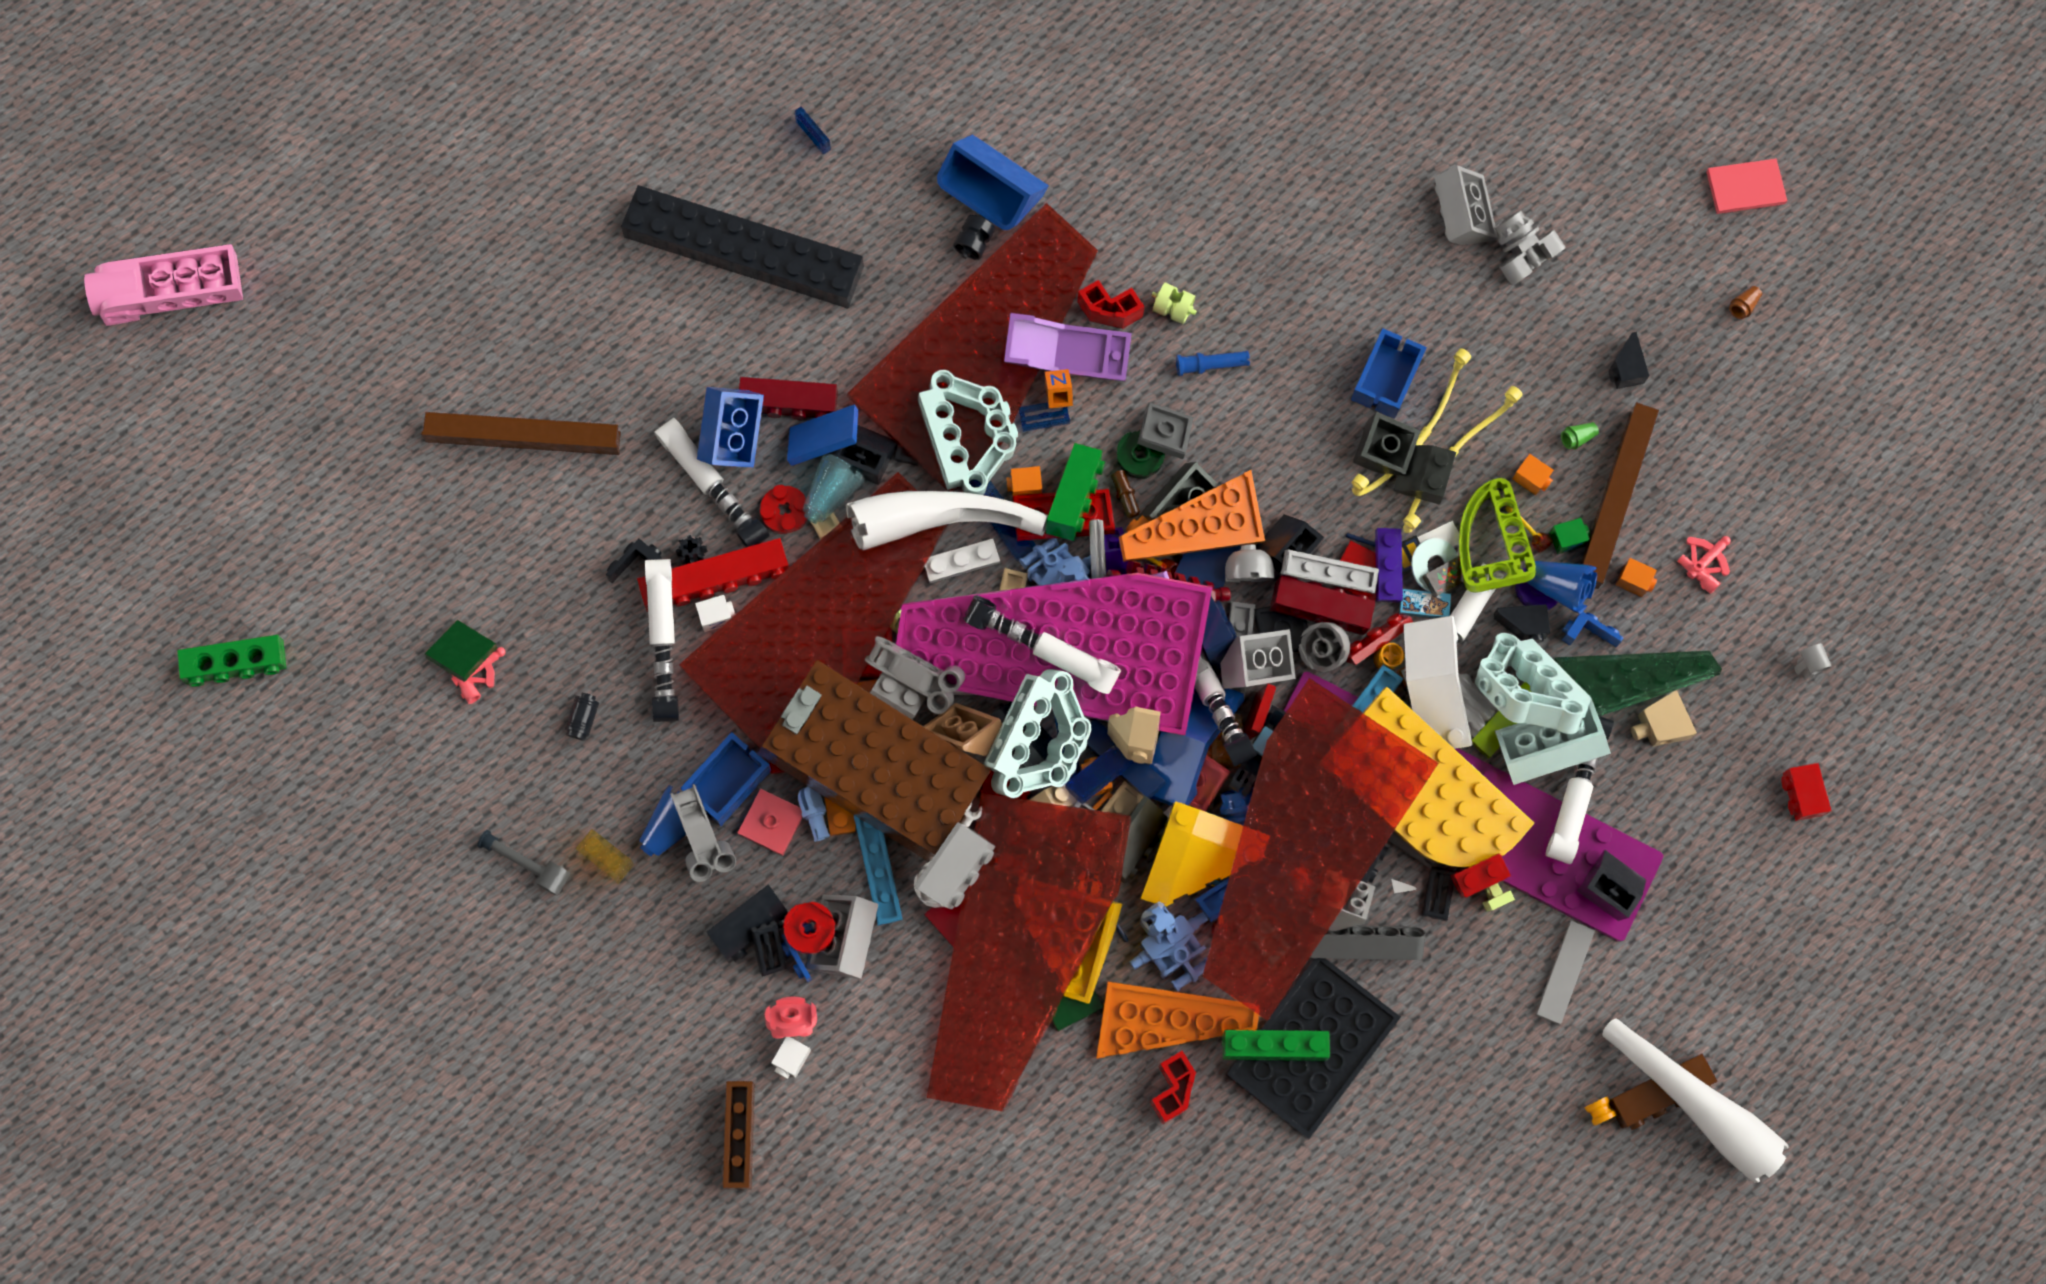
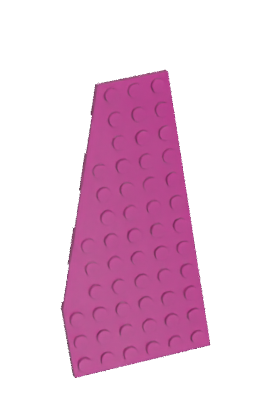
[896,573,1213,735]

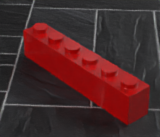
[637,538,790,612]

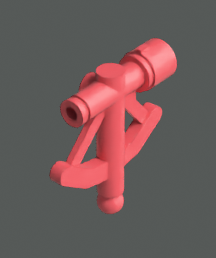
[1677,536,1731,594]
[451,647,505,704]

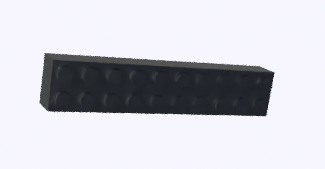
[621,185,864,309]

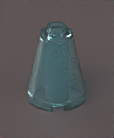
[802,454,865,524]

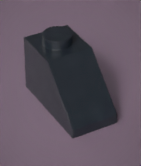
[1609,332,1650,389]
[1493,604,1550,643]

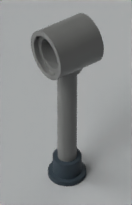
[477,830,571,896]

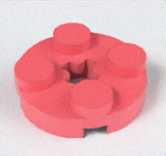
[765,997,817,1039]

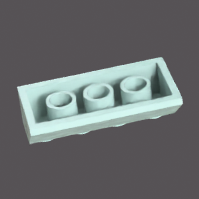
[1495,699,1611,785]

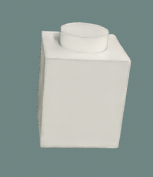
[695,595,735,632]
[772,1037,811,1079]

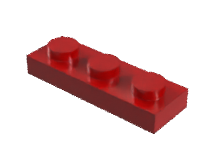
[1346,613,1413,665]

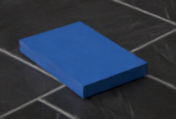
[787,404,858,466]

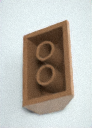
[923,703,1002,756]

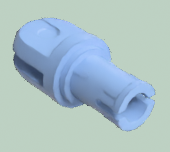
[798,786,830,842]

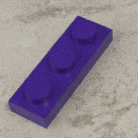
[1375,528,1403,603]

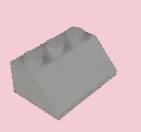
[1434,165,1498,245]
[1220,629,1296,689]
[914,822,995,910]
[806,895,878,979]

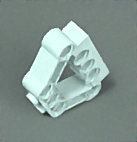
[918,370,1018,495]
[1475,633,1591,734]
[983,669,1091,798]

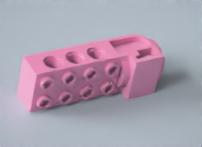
[84,244,243,326]

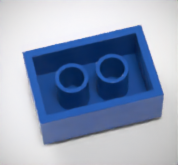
[697,387,764,468]

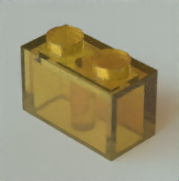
[575,829,634,884]

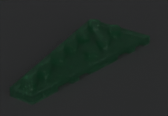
[1554,651,1722,717]

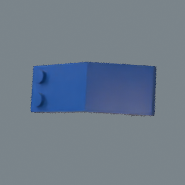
[1149,686,1244,806]

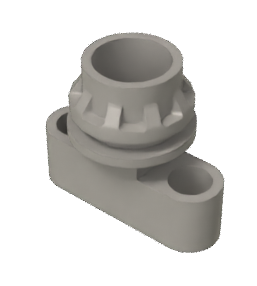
[1494,210,1566,285]

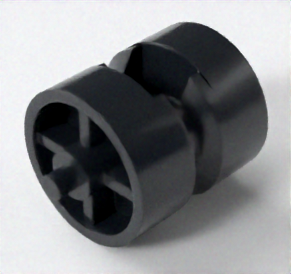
[953,215,995,260]

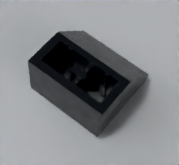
[833,425,898,485]
[1256,514,1325,576]
[1577,850,1646,921]

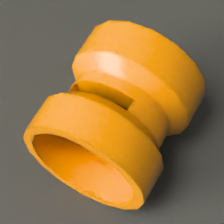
[1373,643,1404,670]

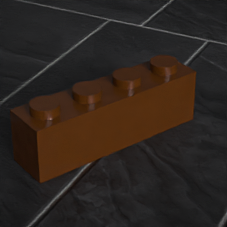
[1609,1053,1718,1131]
[723,1081,755,1190]

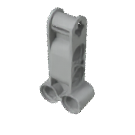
[865,637,965,714]
[670,784,736,882]

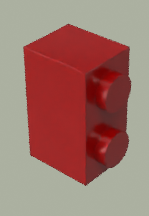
[1781,763,1832,821]
[1450,853,1511,898]

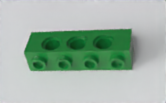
[177,634,287,687]

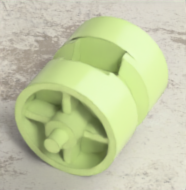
[1151,283,1197,324]

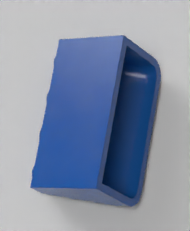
[937,134,1049,230]

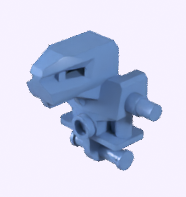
[1019,538,1091,586]
[1129,902,1213,992]

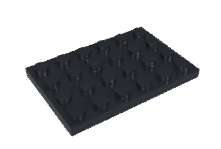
[1226,958,1401,1140]

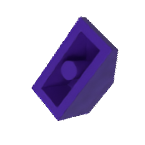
[1104,527,1128,575]

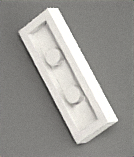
[923,539,1000,583]

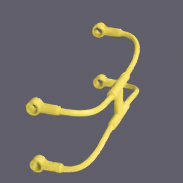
[1351,348,1522,533]

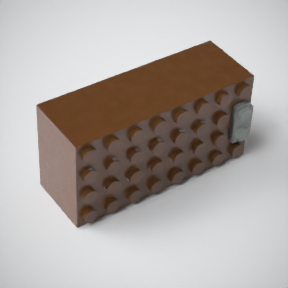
[757,660,991,862]

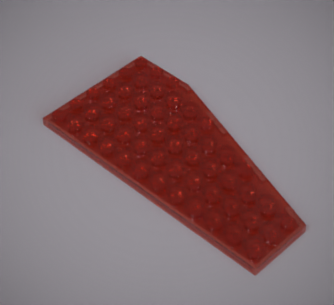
[847,203,1098,492]
[679,472,949,771]
[1202,678,1439,1021]
[927,793,1131,1112]

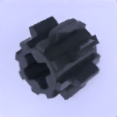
[676,535,708,565]

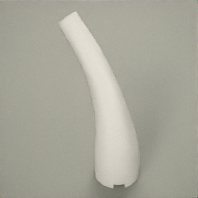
[846,491,1048,550]
[1602,1019,1788,1183]

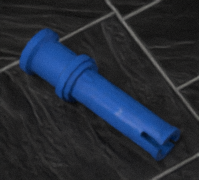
[1176,351,1250,376]

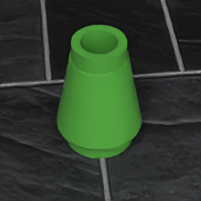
[1561,422,1599,450]

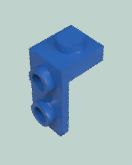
[1562,612,1623,647]
[781,923,814,982]

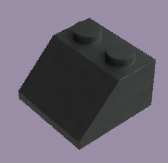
[1352,412,1421,476]
[1393,445,1456,505]

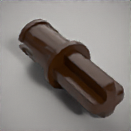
[1111,470,1140,518]

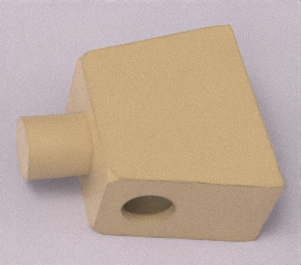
[1631,690,1697,747]

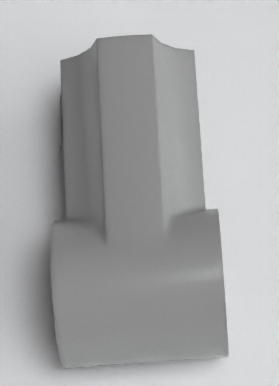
[1794,643,1832,679]

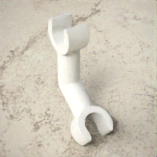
[959,802,982,827]

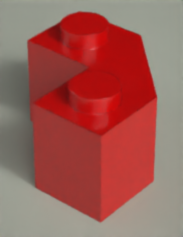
[1077,280,1145,329]
[1150,1050,1196,1125]

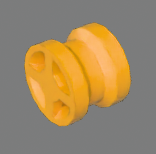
[1584,1096,1617,1126]

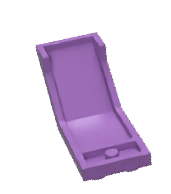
[1004,313,1132,382]

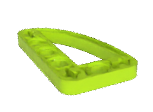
[1459,478,1536,593]

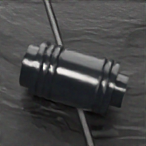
[565,692,599,741]

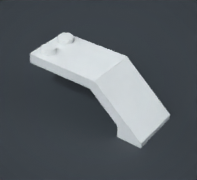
[1404,615,1472,749]

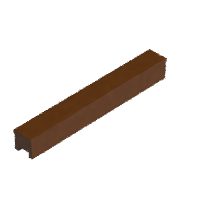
[1581,402,1659,589]
[421,412,621,455]

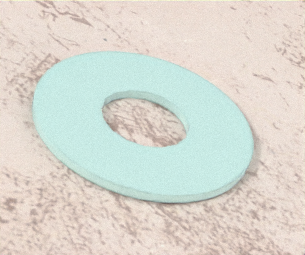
[1411,538,1458,592]

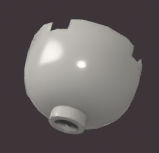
[1225,545,1274,583]
[1299,622,1350,672]

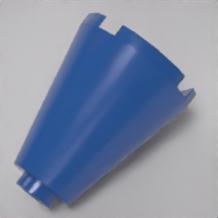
[1525,561,1597,614]
[639,785,708,857]

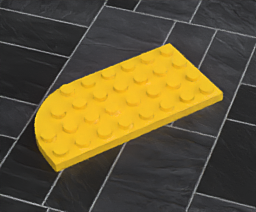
[1319,687,1534,867]

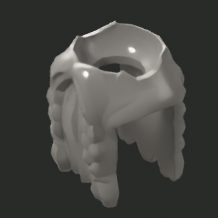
[1458,673,1497,738]

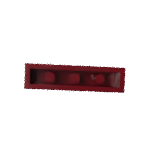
[739,377,838,420]
[1270,575,1376,636]

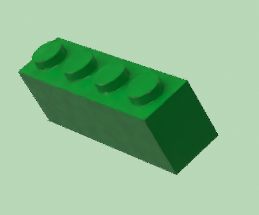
[1046,443,1105,541]
[1222,1030,1330,1061]

